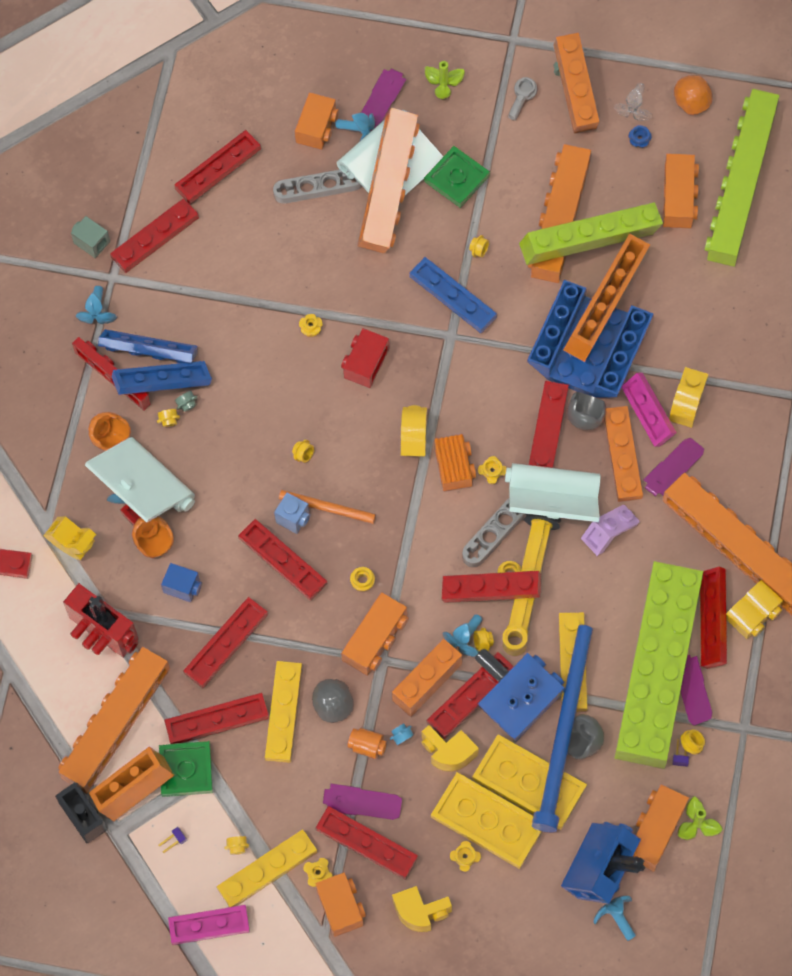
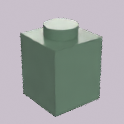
[71,216,110,259]

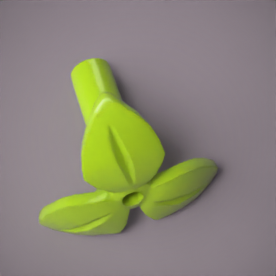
[425,61,465,99]
[678,796,723,840]

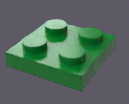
[424,146,490,208]
[159,741,213,797]

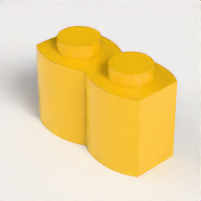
[726,580,783,639]

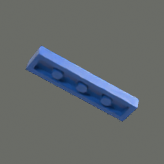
[409,257,497,333]
[98,329,198,363]
[112,361,212,395]

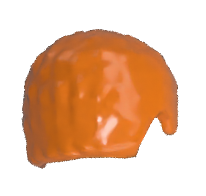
[674,75,713,115]
[88,412,131,451]
[132,516,174,558]

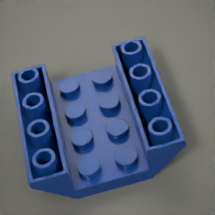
[527,280,654,398]

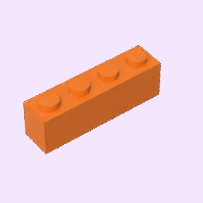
[553,32,599,133]

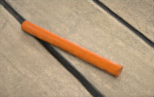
[279,490,376,524]

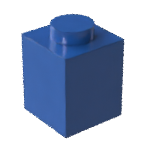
[161,563,202,603]

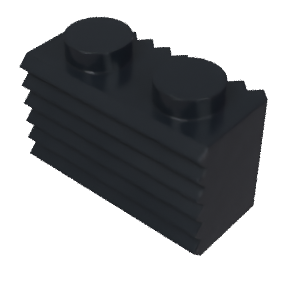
[55,782,107,844]

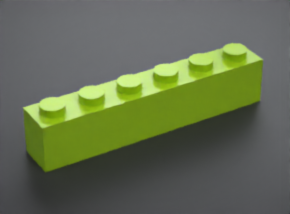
[519,202,663,265]

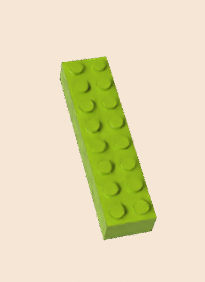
[614,561,703,769]

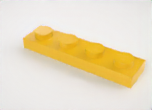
[559,612,587,712]
[265,661,302,763]
[216,829,317,907]

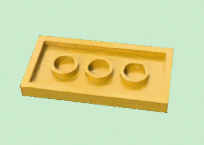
[472,734,587,830]
[431,772,542,869]

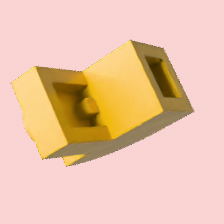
[669,367,708,428]
[401,405,427,456]
[43,516,96,560]
[421,725,479,772]
[392,886,452,932]

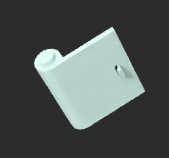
[337,109,443,195]
[85,437,195,522]
[505,463,600,522]

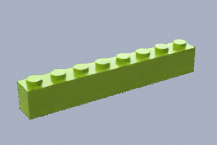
[704,89,779,267]

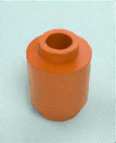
[347,728,387,759]

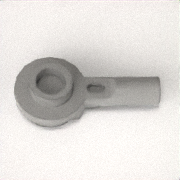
[508,77,537,120]

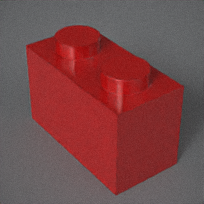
[341,328,390,388]

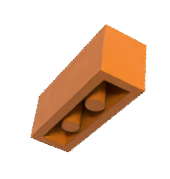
[663,153,699,228]
[341,592,409,676]
[392,639,462,717]
[89,746,174,821]
[633,784,689,872]

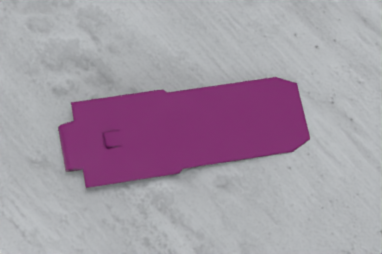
[361,68,406,132]
[643,438,704,497]
[680,655,713,726]
[323,783,402,820]

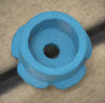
[390,723,414,745]

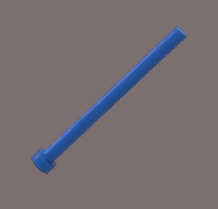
[531,625,593,833]

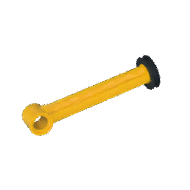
[503,513,561,656]

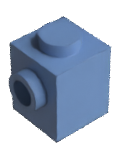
[274,493,310,534]

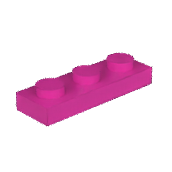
[621,373,676,447]
[168,905,250,945]

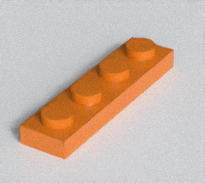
[604,406,643,502]

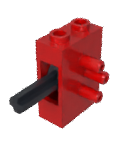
[63,583,139,658]

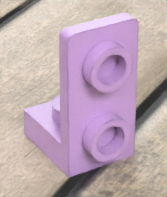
[581,505,639,556]

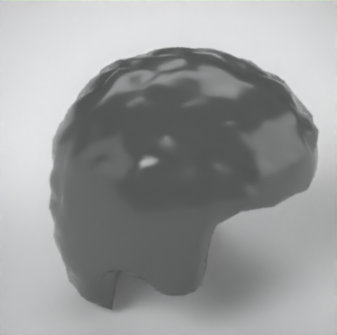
[567,392,606,430]
[312,679,354,723]
[568,714,604,759]

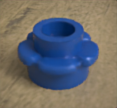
[628,125,652,148]

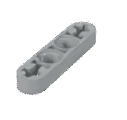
[273,170,362,204]
[462,498,526,567]

